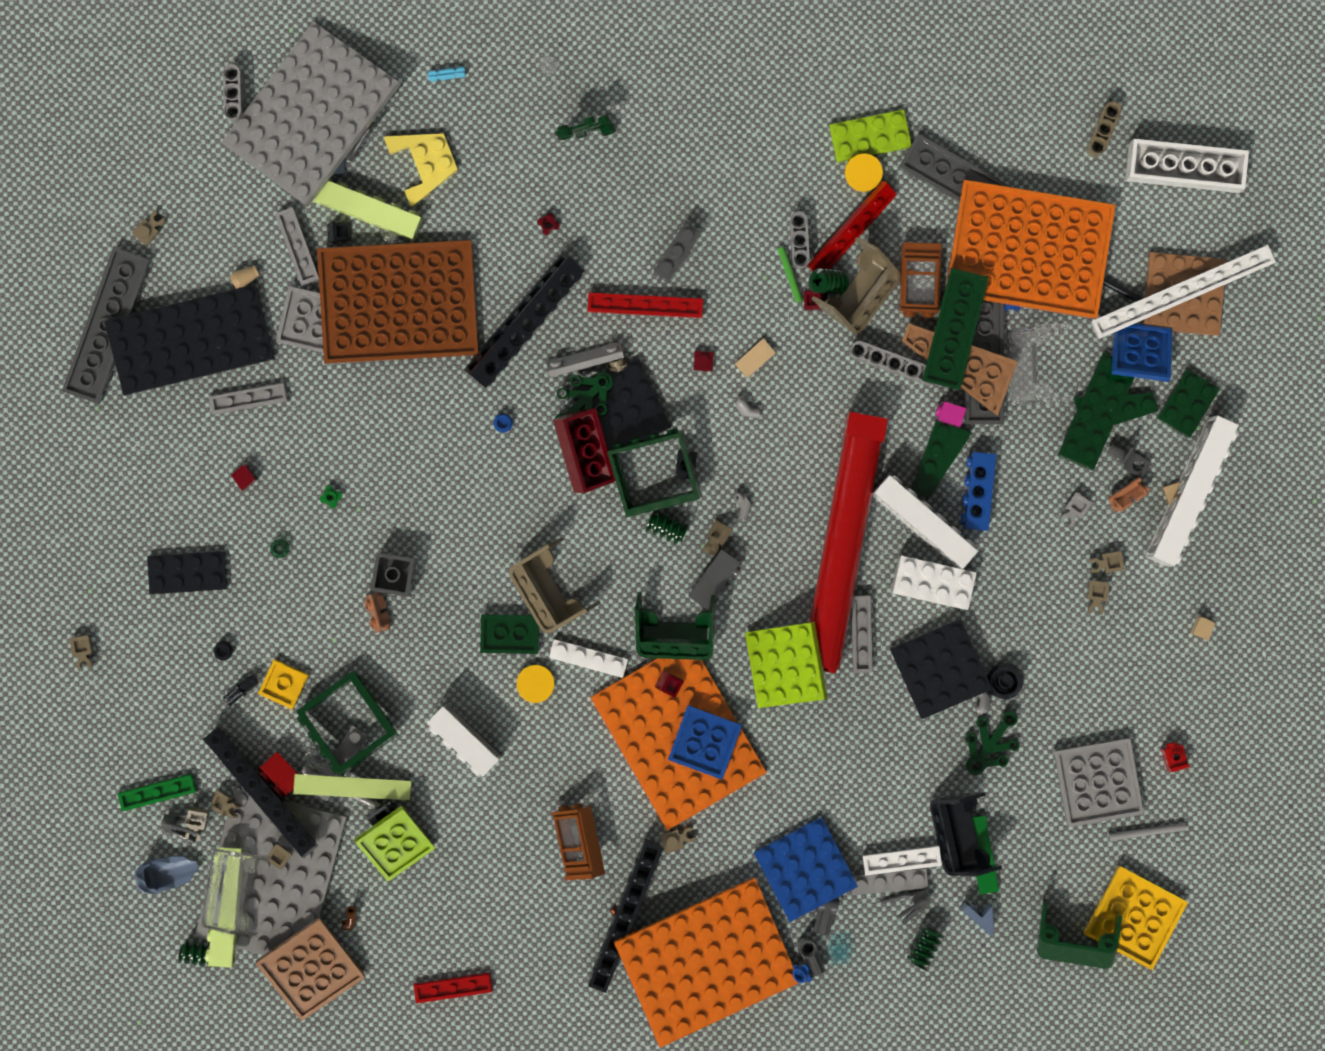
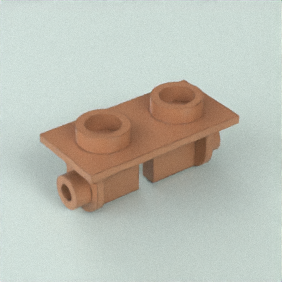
[1108,477,1150,513]
[364,592,391,633]

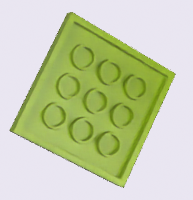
[745,622,828,708]

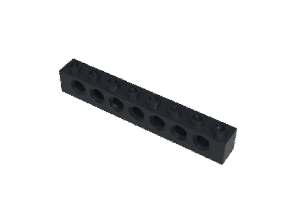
[464,253,584,388]
[203,727,319,858]
[588,838,663,993]

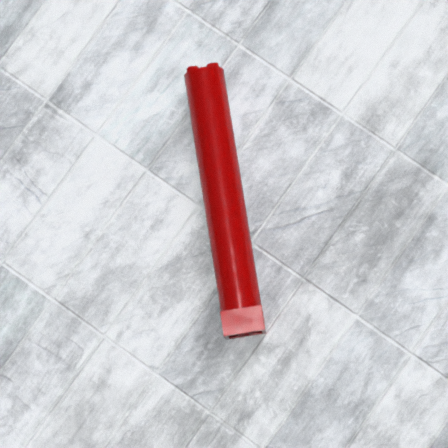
[810,412,888,674]

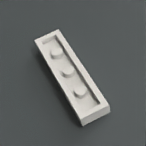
[549,639,628,678]
[862,845,942,875]

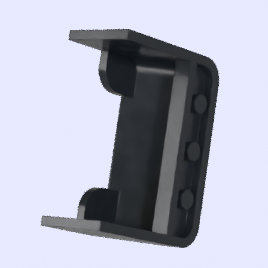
[930,792,1002,877]

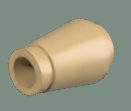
[229,266,259,289]

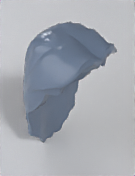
[135,856,199,894]

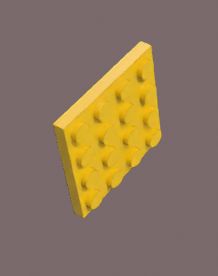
[1083,865,1188,971]

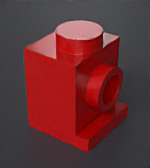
[1161,741,1190,773]

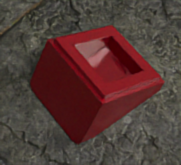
[804,290,827,310]
[231,464,258,491]
[655,671,684,698]

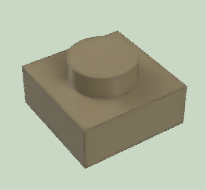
[265,843,293,870]

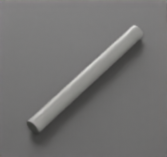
[1108,823,1186,841]

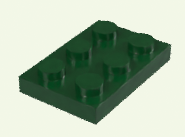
[1156,369,1220,438]
[480,614,539,654]

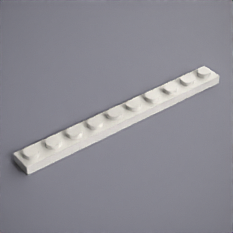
[1091,245,1276,339]

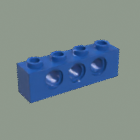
[960,452,996,531]

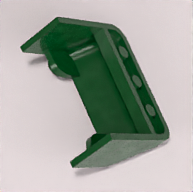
[635,592,715,660]
[1037,899,1122,969]

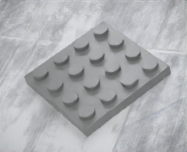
[1053,738,1144,827]

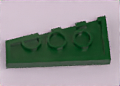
[1073,393,1159,425]
[911,420,972,499]

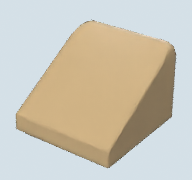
[1190,616,1216,641]

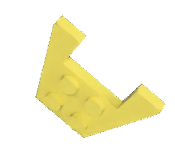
[384,133,458,208]

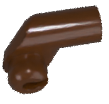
[342,906,358,931]

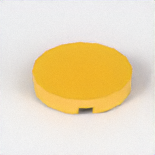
[844,153,883,192]
[516,665,555,703]

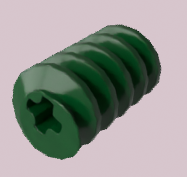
[808,269,849,294]
[645,511,689,545]
[907,927,945,971]
[178,939,218,969]

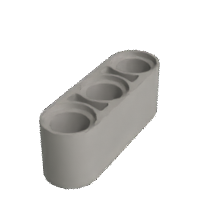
[223,64,245,123]
[789,211,810,270]

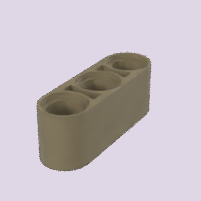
[1086,101,1121,158]

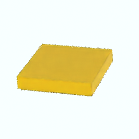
[258,659,309,710]

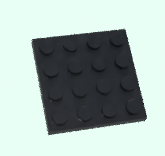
[572,359,671,450]
[890,618,992,720]

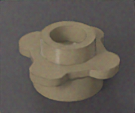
[608,358,627,372]

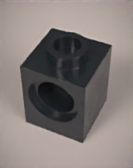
[676,450,697,479]

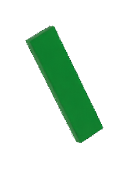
[117,773,198,812]
[971,815,999,895]

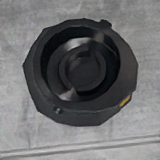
[987,663,1023,700]

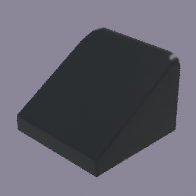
[327,222,352,243]

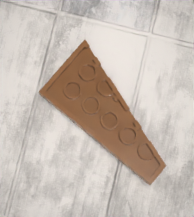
[902,323,1018,416]

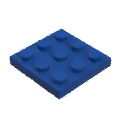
[1111,323,1172,382]
[668,705,742,780]

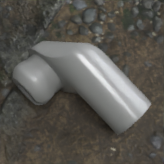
[735,396,760,418]
[734,492,751,521]
[975,692,991,715]

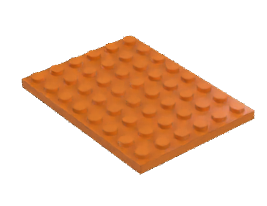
[946,180,1116,319]
[590,658,767,830]
[613,877,798,1048]

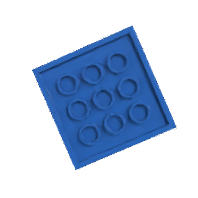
[754,817,858,922]

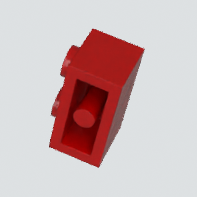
[258,752,298,798]

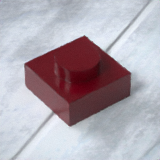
[693,351,714,372]

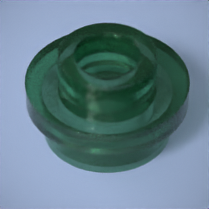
[270,539,290,558]

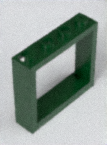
[607,428,702,518]
[296,671,399,776]

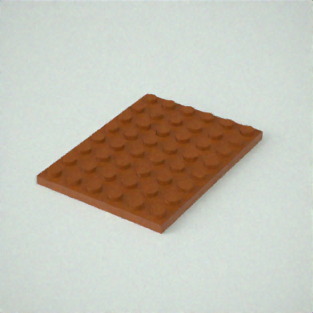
[317,240,478,364]

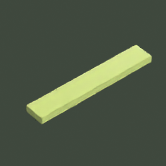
[293,774,411,800]

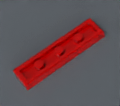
[413,972,493,1004]

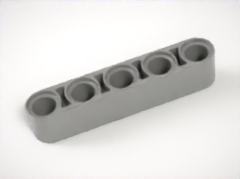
[849,341,934,386]

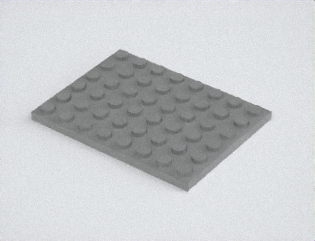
[221,21,401,207]
[195,787,347,955]

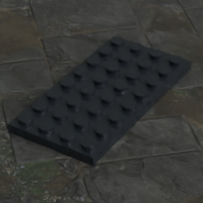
[104,285,275,396]

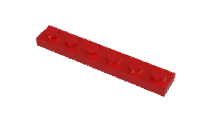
[807,181,897,272]
[587,293,703,319]

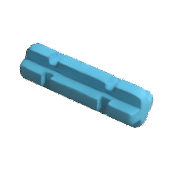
[428,66,466,82]

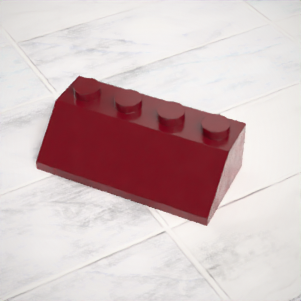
[553,408,616,493]

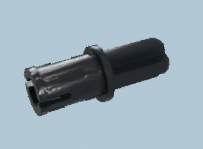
[223,675,259,706]

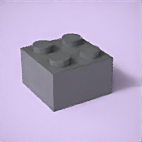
[370,552,417,597]

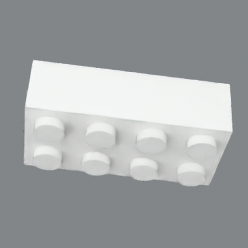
[890,556,976,610]
[427,704,502,777]

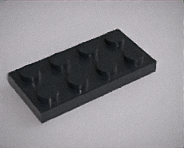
[147,551,228,594]

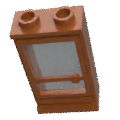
[899,242,942,318]
[551,803,605,881]

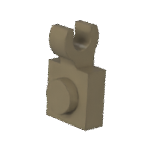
[703,520,732,557]

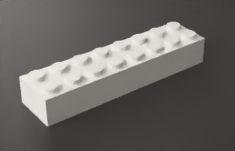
[1145,415,1239,566]

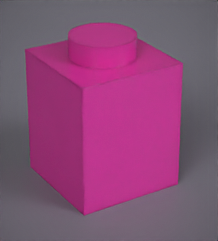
[935,401,966,428]

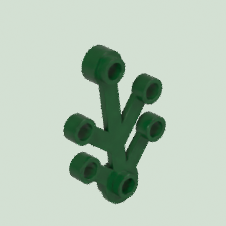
[554,115,616,140]
[555,372,613,418]
[965,711,1020,775]

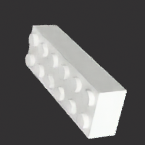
[1125,139,1249,193]
[872,475,978,569]

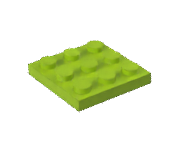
[354,806,435,882]

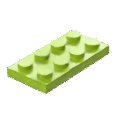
[829,110,911,163]

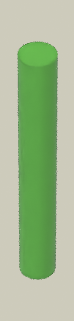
[777,247,803,303]

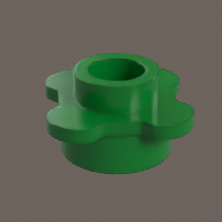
[320,486,342,508]

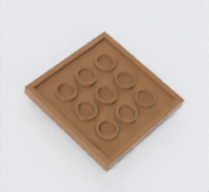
[1142,252,1227,336]
[255,917,365,1021]

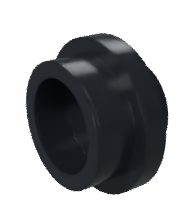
[214,641,233,661]

